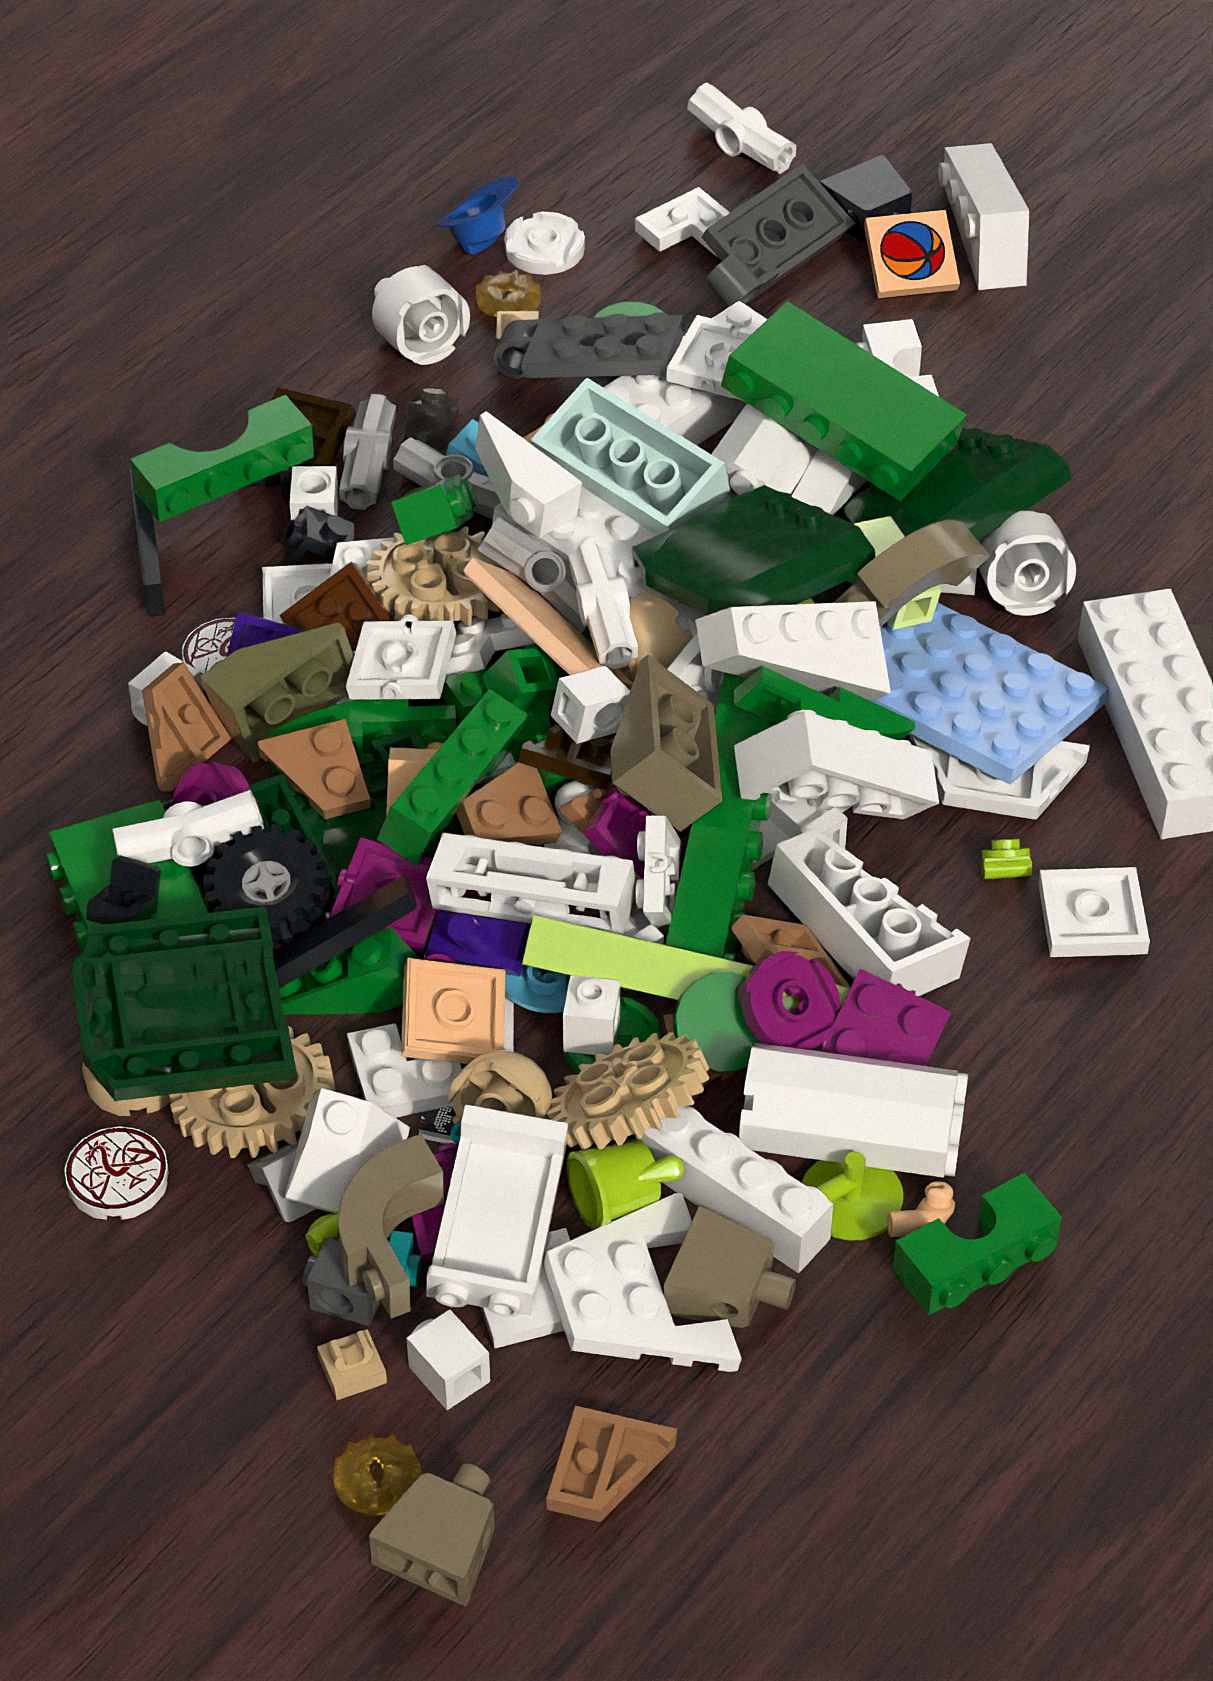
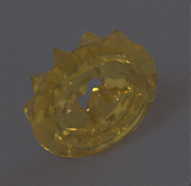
[476,270,541,318]
[333,1432,421,1515]

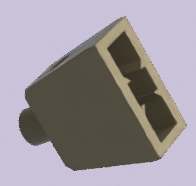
[664,1206,796,1328]
[369,1464,495,1607]

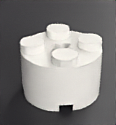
[372,265,470,365]
[978,511,1076,616]

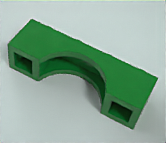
[130,395,314,523]
[377,689,529,866]

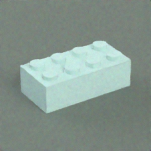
[531,378,730,535]

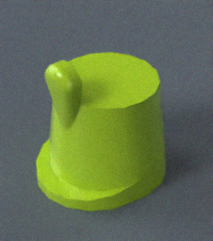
[566,1139,684,1229]

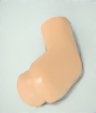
[887,1182,955,1237]

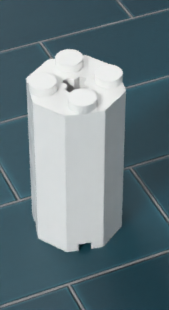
[711,403,818,505]
[739,1043,968,1177]

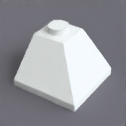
[284,1088,410,1214]

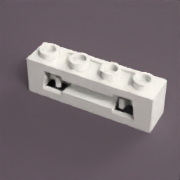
[426,833,636,935]

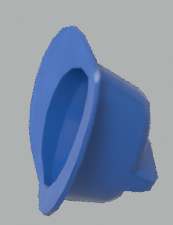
[437,176,519,255]

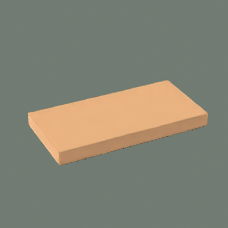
[463,558,633,691]

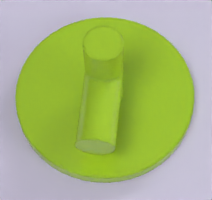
[802,1152,903,1240]

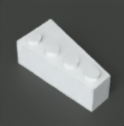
[938,143,1029,290]
[695,601,891,700]
[734,710,939,819]
[768,828,971,996]

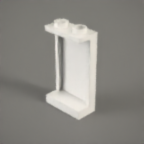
[426,1104,568,1317]

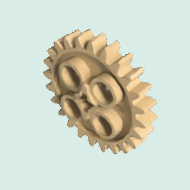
[367,526,510,626]
[169,1026,335,1158]
[547,1032,710,1150]

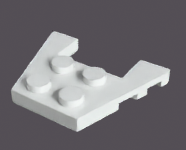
[543,1193,742,1372]

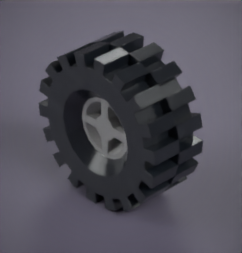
[204,825,332,951]

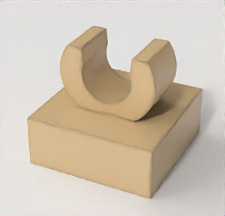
[317,1329,387,1401]

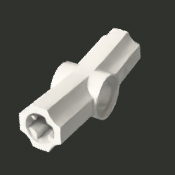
[687,82,796,174]
[568,541,638,669]
[112,790,265,866]

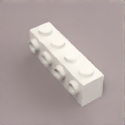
[636,1106,833,1273]

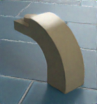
[834,520,990,627]
[338,1134,444,1319]

